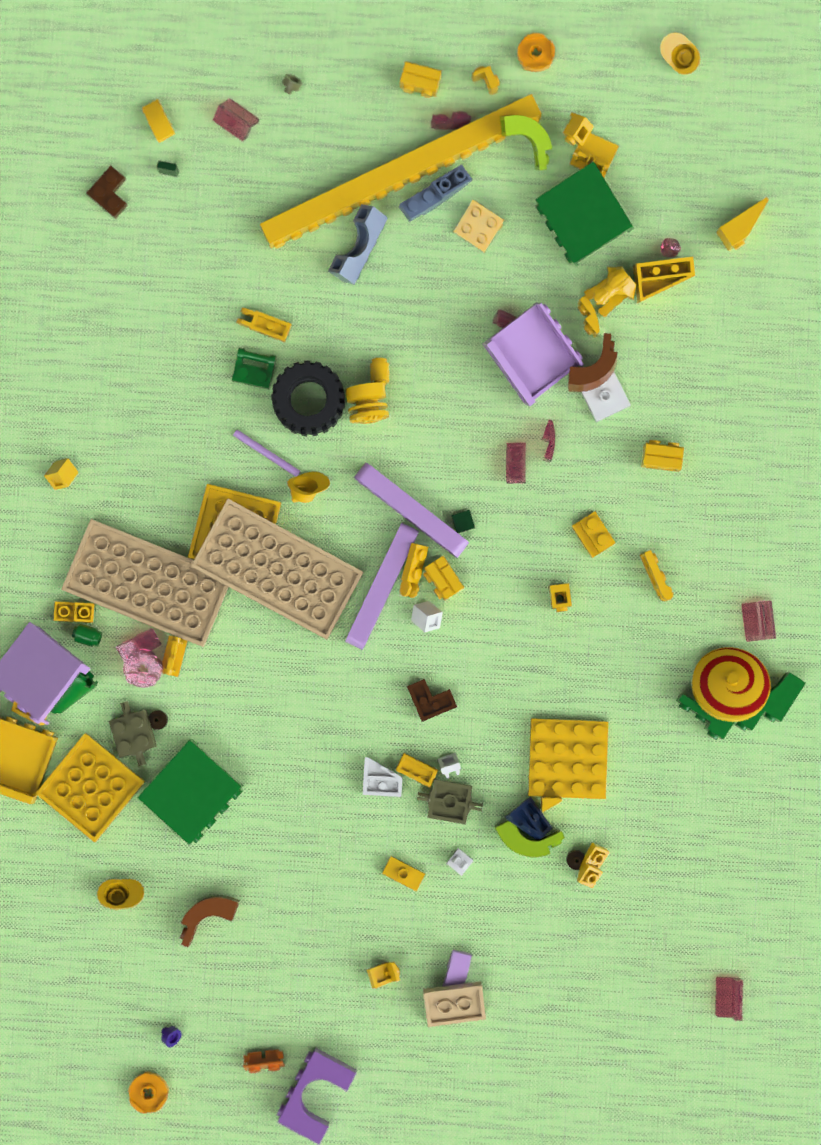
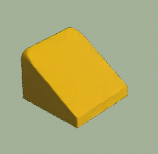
[541,796,562,812]

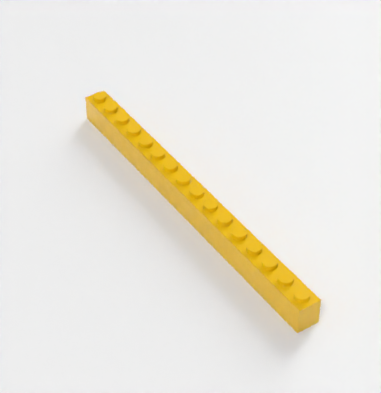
[260,94,542,249]

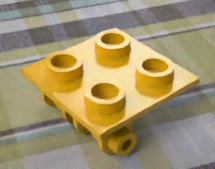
[569,133,619,177]
[453,200,504,252]

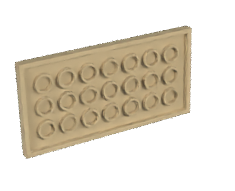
[191,499,363,639]
[61,519,229,647]

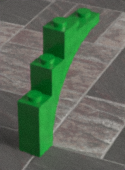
[676,672,806,740]

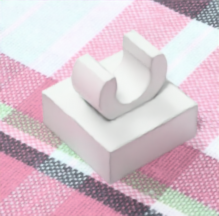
[438,753,461,778]
[446,848,474,876]

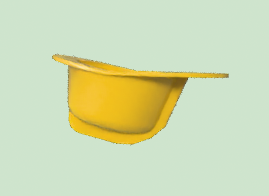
[660,32,700,75]
[287,472,330,503]
[97,879,144,910]

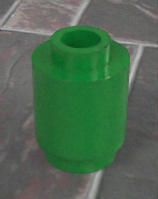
[72,624,102,647]

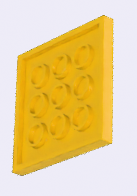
[188,484,282,560]
[528,718,608,799]
[35,733,146,842]

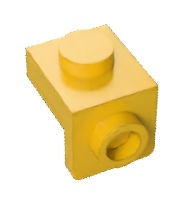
[472,66,500,95]
[367,962,400,989]

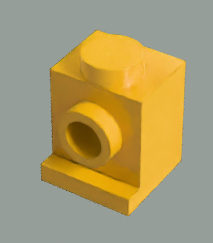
[563,113,594,146]
[548,583,572,612]

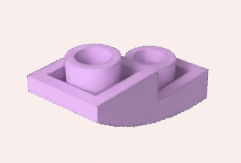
[442,950,472,986]

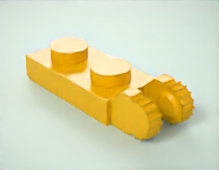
[236,308,292,343]
[399,543,428,598]
[640,550,674,602]

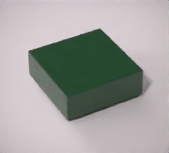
[157,161,179,177]
[451,510,475,534]

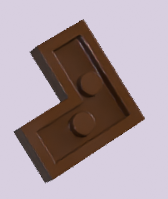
[86,165,128,219]
[407,679,457,722]

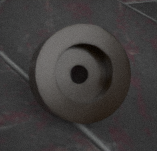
[149,710,168,730]
[566,850,585,870]

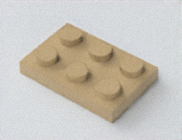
[423,981,486,1027]

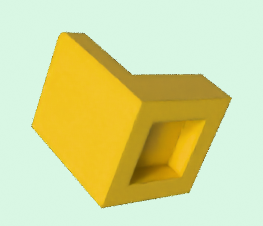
[44,458,78,490]

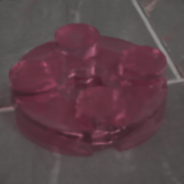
[123,649,163,688]

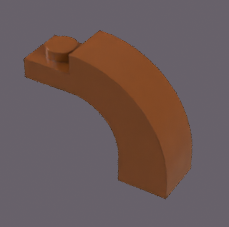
[568,333,618,392]
[180,895,240,947]

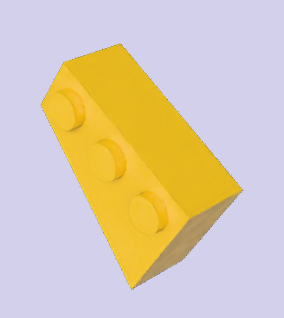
[633,257,695,303]

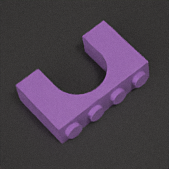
[277,1047,357,1145]

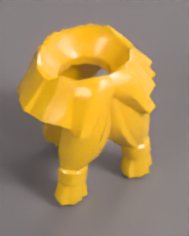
[584,266,636,317]

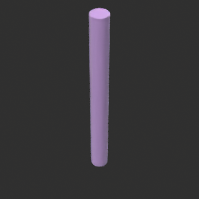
[233,430,301,477]

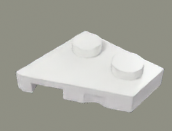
[363,757,402,797]

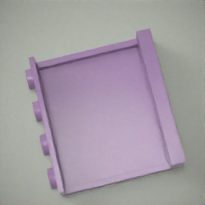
[482,302,584,406]
[0,622,91,725]

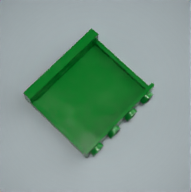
[535,161,635,266]
[138,739,244,845]

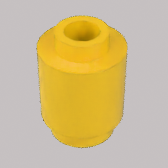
[370,358,389,386]

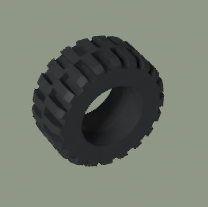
[271,360,345,437]

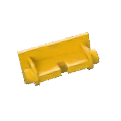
[159,635,187,677]

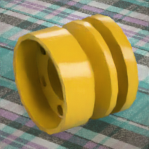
[345,383,389,424]

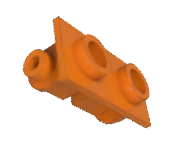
[243,1049,285,1073]

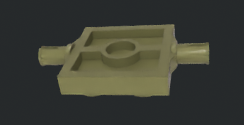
[109,701,157,766]
[417,779,483,825]

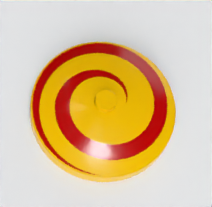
[692,647,771,722]

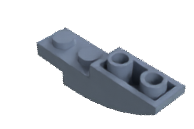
[399,164,472,222]

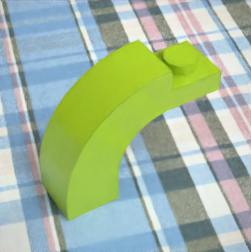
[500,115,552,171]
[495,820,565,858]

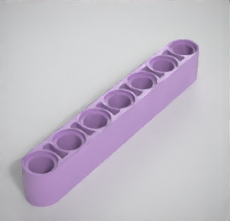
[354,462,469,558]
[345,523,419,650]

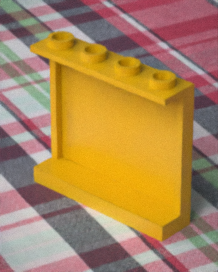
[0,716,58,805]

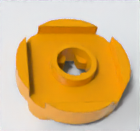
[517,33,555,72]
[128,1071,169,1113]

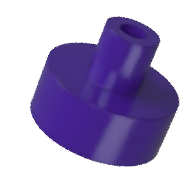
[161,1026,182,1047]

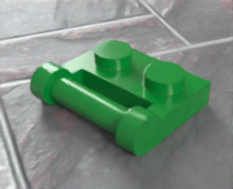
[232,348,277,390]

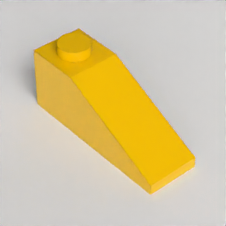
[716,197,769,251]

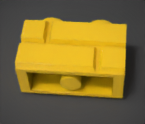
[400,61,442,98]
[641,440,684,472]
[423,556,464,601]

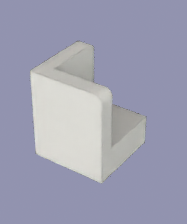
[411,601,443,632]

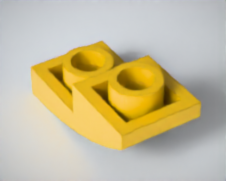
[142,99,175,143]
[578,295,600,338]
[53,601,94,623]
[577,843,610,888]

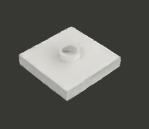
[581,372,631,422]

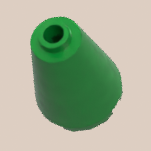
[50,671,98,714]

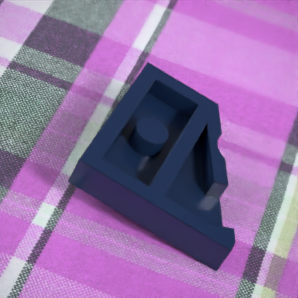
[505,797,553,840]

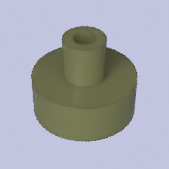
[282,74,302,94]

